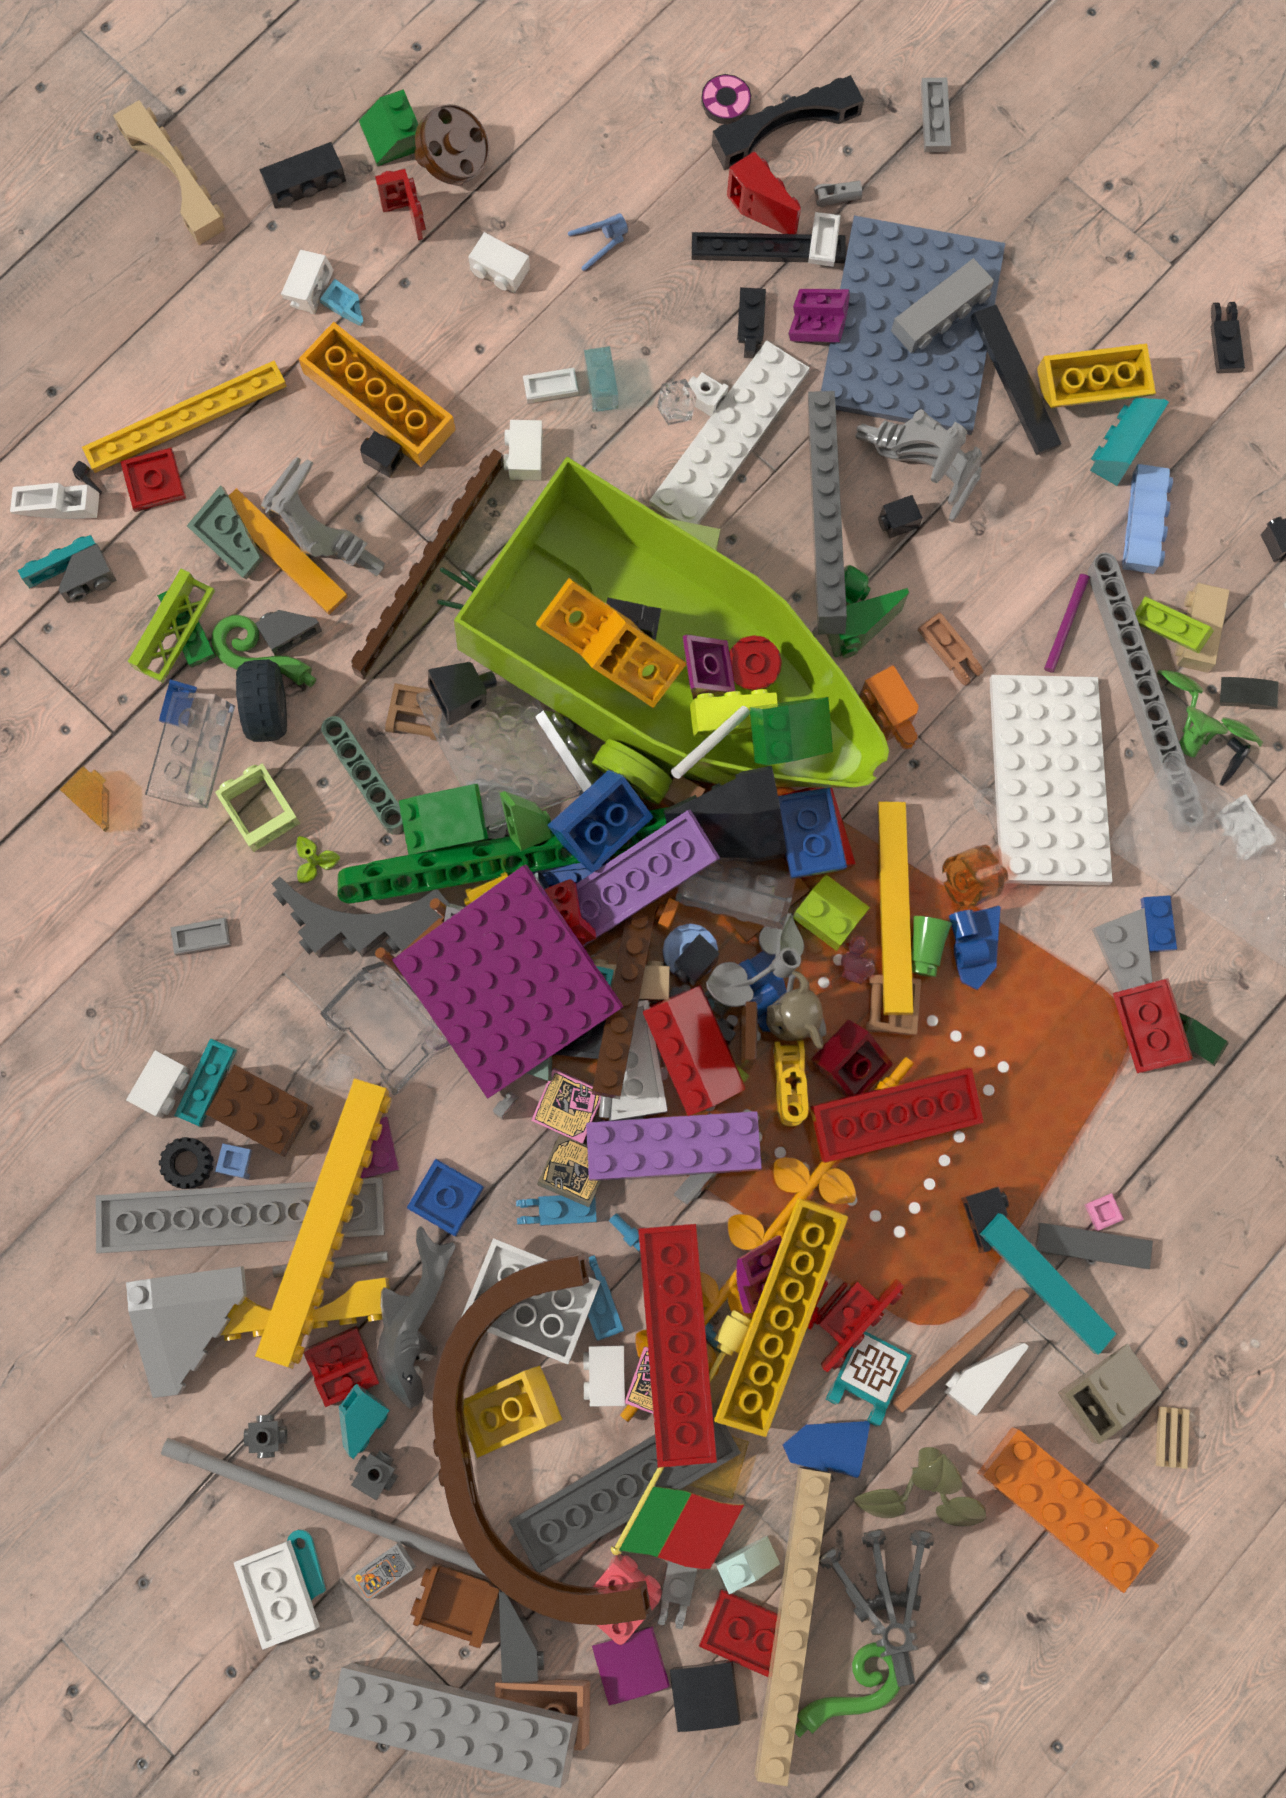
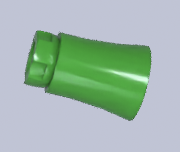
[911,916,952,977]

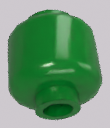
[844,565,871,605]

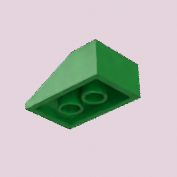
[827,588,909,658]
[750,697,833,765]
[399,784,488,855]

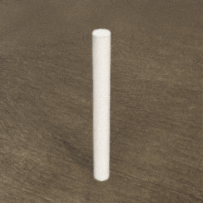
[671,706,750,779]

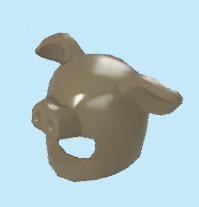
[766,971,823,1049]

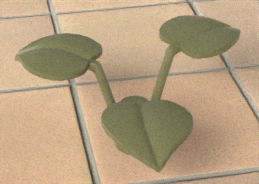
[854,1447,987,1527]

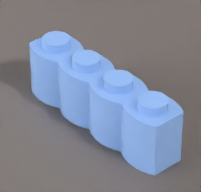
[1122,464,1173,574]

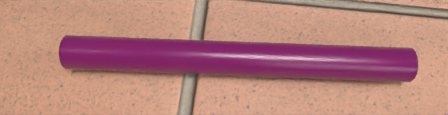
[1044,574,1090,673]

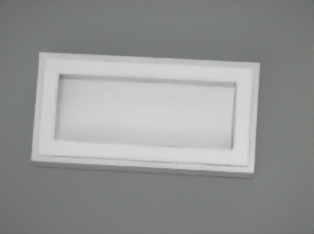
[808,212,841,267]
[523,368,579,404]

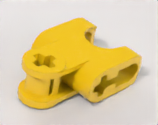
[774,1040,808,1127]

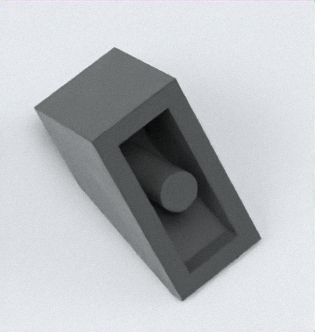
[255,610,322,656]

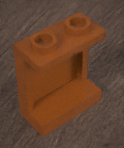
[410,1562,499,1649]

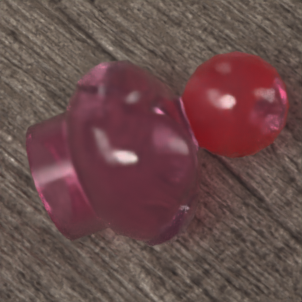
[841,936,875,985]

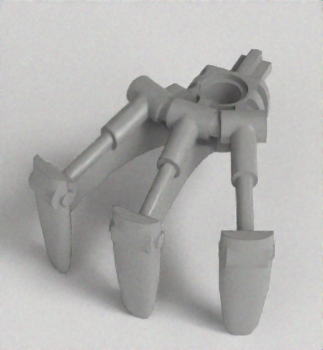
[855,409,982,522]
[261,457,386,576]

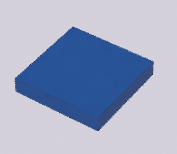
[407,1158,485,1237]

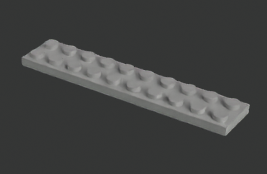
[96,1177,385,1254]

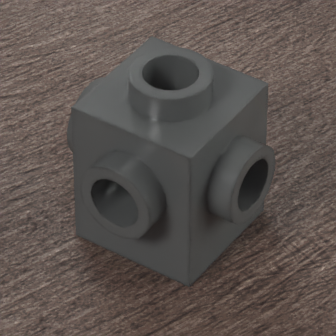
[244,1414,288,1458]
[351,1450,398,1500]

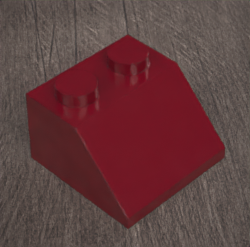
[811,1019,893,1097]

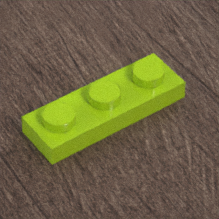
[1135,596,1214,654]

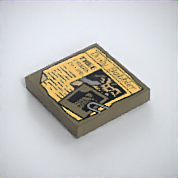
[537,1134,601,1207]

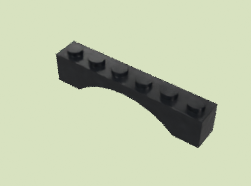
[712,75,864,170]

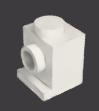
[686,372,728,416]

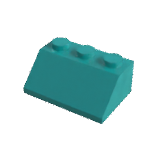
[1090,398,1169,486]

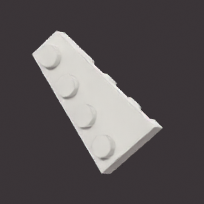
[611,1000,667,1121]

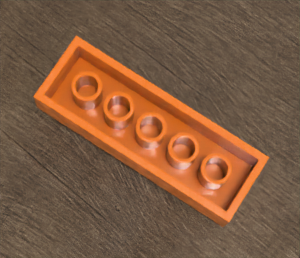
[977,1427,1159,1593]

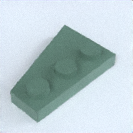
[187,485,264,580]

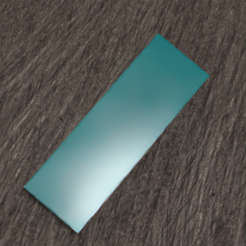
[174,1038,237,1127]

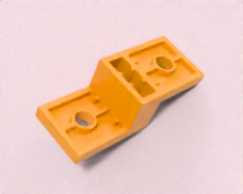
[536,578,687,708]

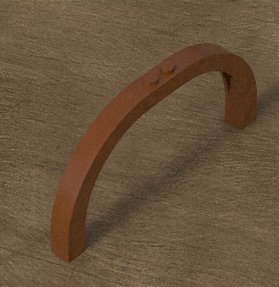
[433,1253,652,1625]

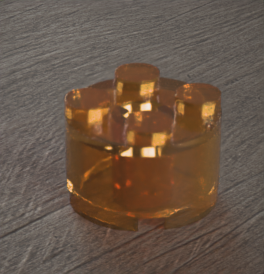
[942,844,1008,908]

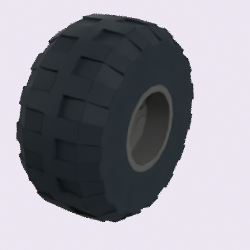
[236,659,287,742]

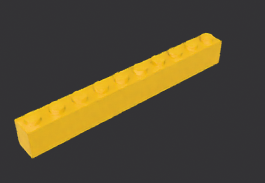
[255,1078,392,1369]

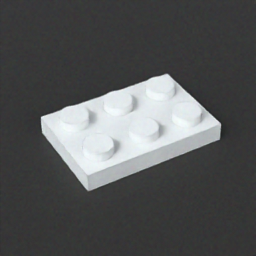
[234,1540,320,1650]

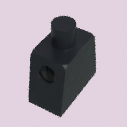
[428,662,497,726]

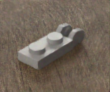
[658,1561,697,1629]

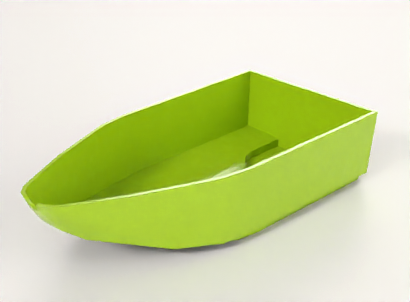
[454,456,889,788]

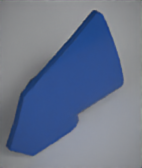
[949,906,1001,990]
[738,951,787,1032]
[782,1421,870,1478]

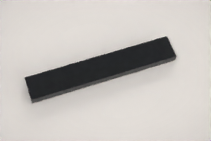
[691,232,846,263]
[971,305,1062,456]

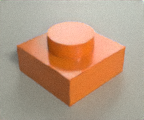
[655,898,679,932]

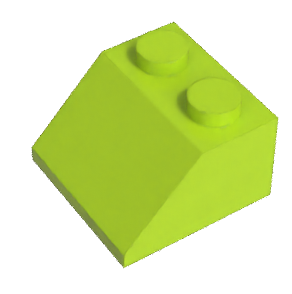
[793,875,870,951]

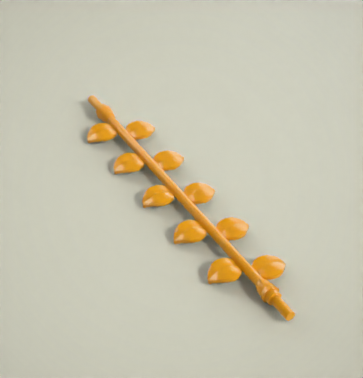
[620,1057,914,1422]

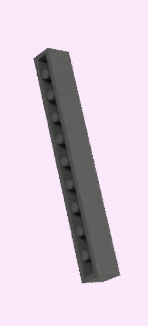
[808,391,847,635]

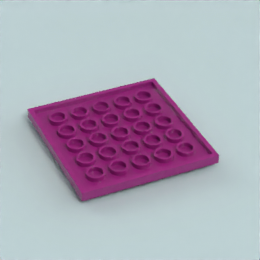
[392,865,623,1099]

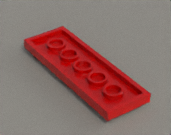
[810,1067,984,1163]

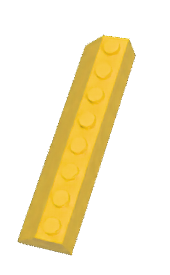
[714,1198,848,1437]

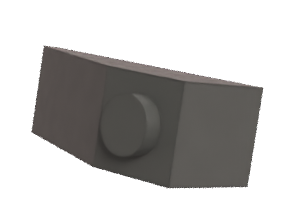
[499,1589,544,1683]

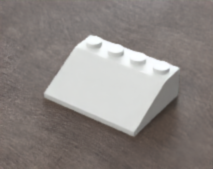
[461,1238,600,1364]

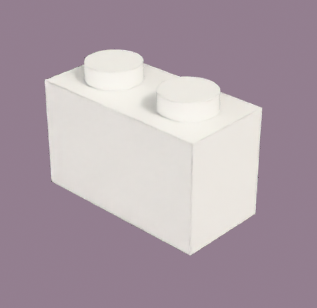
[468,232,530,294]
[504,420,543,481]
[126,1051,190,1119]
[583,1345,625,1406]

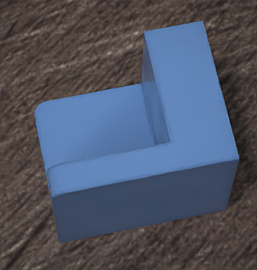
[215,1144,252,1180]

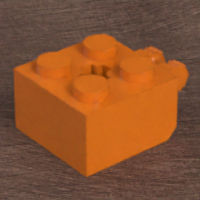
[859,665,919,750]

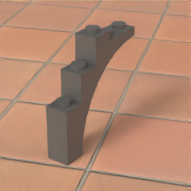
[271,877,449,957]

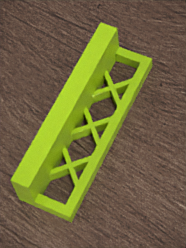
[127,568,215,683]

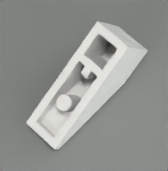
[944,1342,1029,1416]

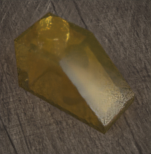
[60,766,109,832]

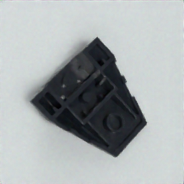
[664,766,787,863]

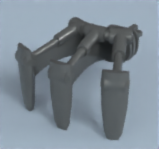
[819,1529,935,1687]

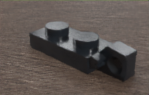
[737,287,766,358]

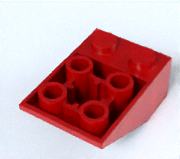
[727,151,801,234]

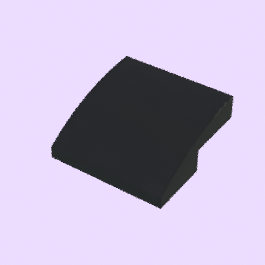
[670,1661,741,1732]

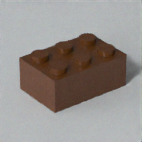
[206,1064,313,1157]

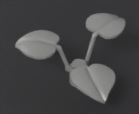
[706,913,826,1038]

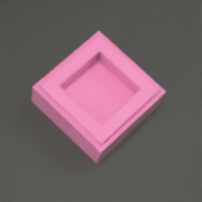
[1084,1193,1124,1231]

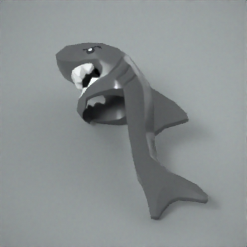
[377,1226,456,1409]

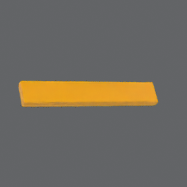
[229,488,348,615]

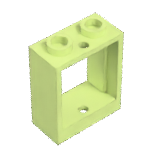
[215,763,301,852]

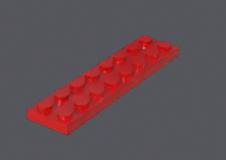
[638,1224,717,1468]

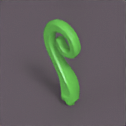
[212,615,316,687]
[795,1642,901,1738]

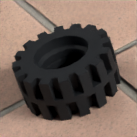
[159,1137,214,1189]

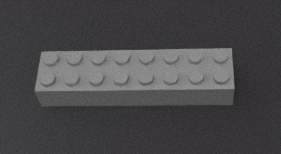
[328,1663,580,1788]

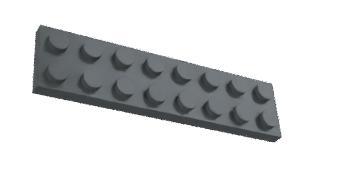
[509,1400,741,1573]

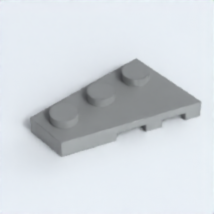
[1092,908,1153,991]

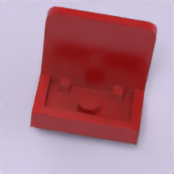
[375,169,426,241]
[544,879,596,946]

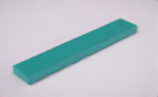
[980,1213,1116,1355]

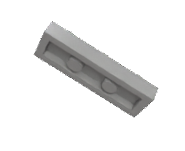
[921,78,951,152]

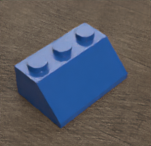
[547,770,653,873]

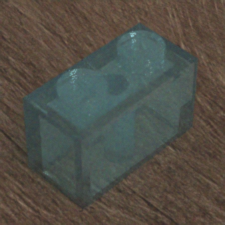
[584,346,618,412]

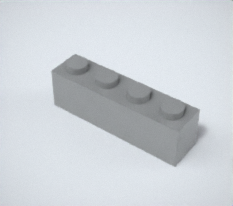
[891,258,994,353]

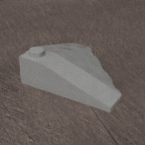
[126,1266,247,1398]

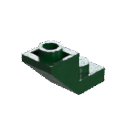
[1179,1012,1229,1066]

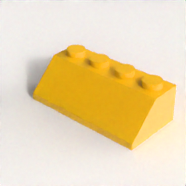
[1037,343,1156,408]

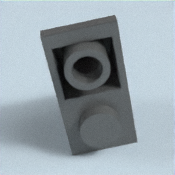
[58,544,117,603]

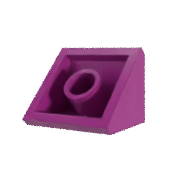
[683,635,735,700]

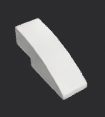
[10,483,100,519]

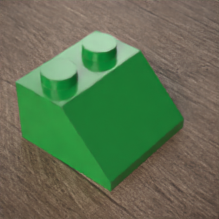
[359,89,418,166]

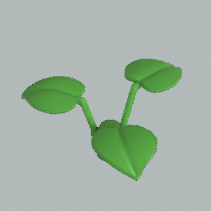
[1157,670,1263,758]

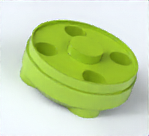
[592,739,672,805]

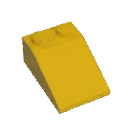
[464,1365,563,1458]

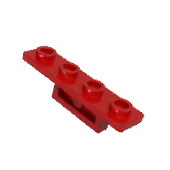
[818,1279,904,1372]

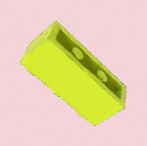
[690,689,777,737]

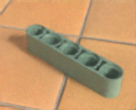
[321,716,404,835]

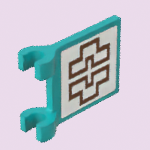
[825,1331,912,1427]

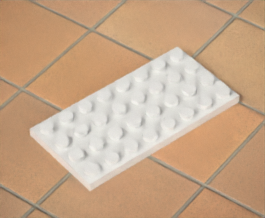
[989,675,1112,885]

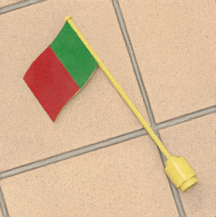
[611,1310,752,1569]

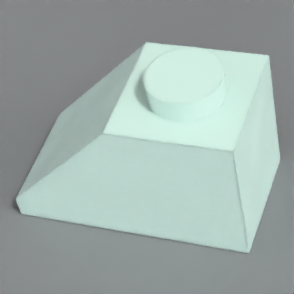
[715,1536,780,1594]

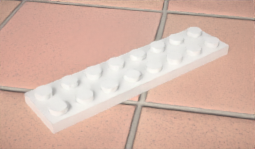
[649,340,810,525]

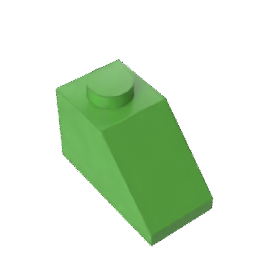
[499,791,551,851]

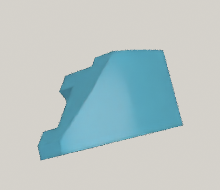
[320,279,363,326]

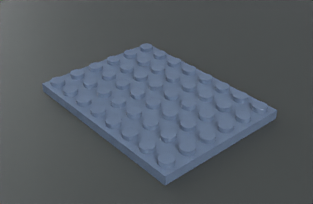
[821,215,1005,435]

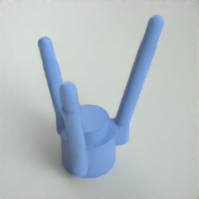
[568,213,628,271]

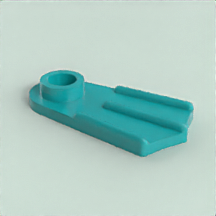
[287,1529,326,1600]

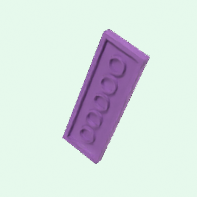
[576,810,720,947]
[586,1111,761,1181]

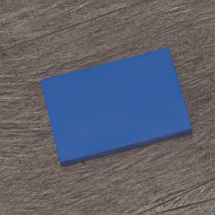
[778,788,847,879]

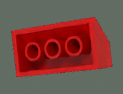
[642,985,746,1116]

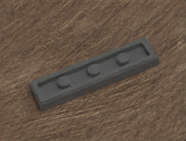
[1035,1223,1153,1270]

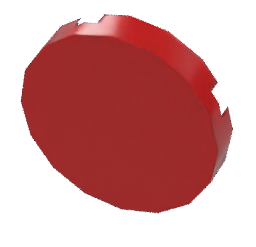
[729,635,782,691]

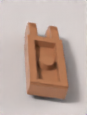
[917,612,984,686]

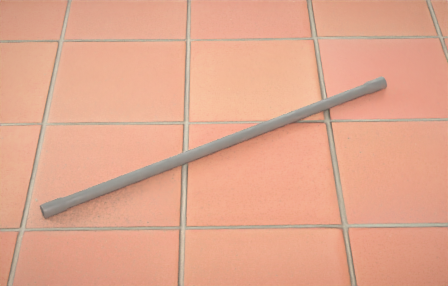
[161,1438,486,1576]

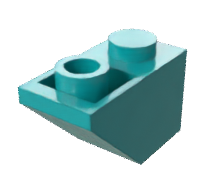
[338,1383,390,1459]

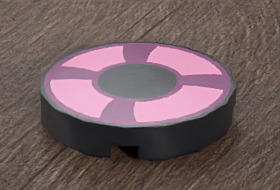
[701,74,752,124]

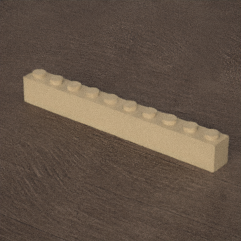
[754,1467,831,1786]

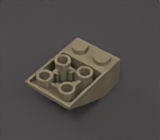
[1057,1344,1162,1444]

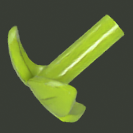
[296,836,340,883]

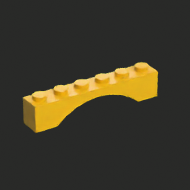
[220,1278,390,1341]

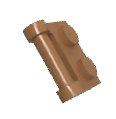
[385,683,444,741]
[866,975,921,1036]

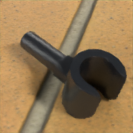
[72,461,102,496]

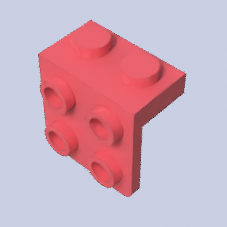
[592,1554,662,1645]

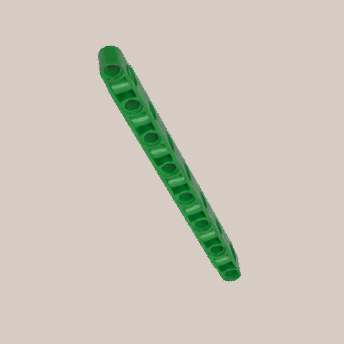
[337,807,669,904]

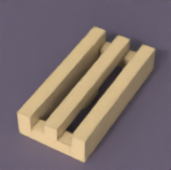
[1156,1406,1190,1469]

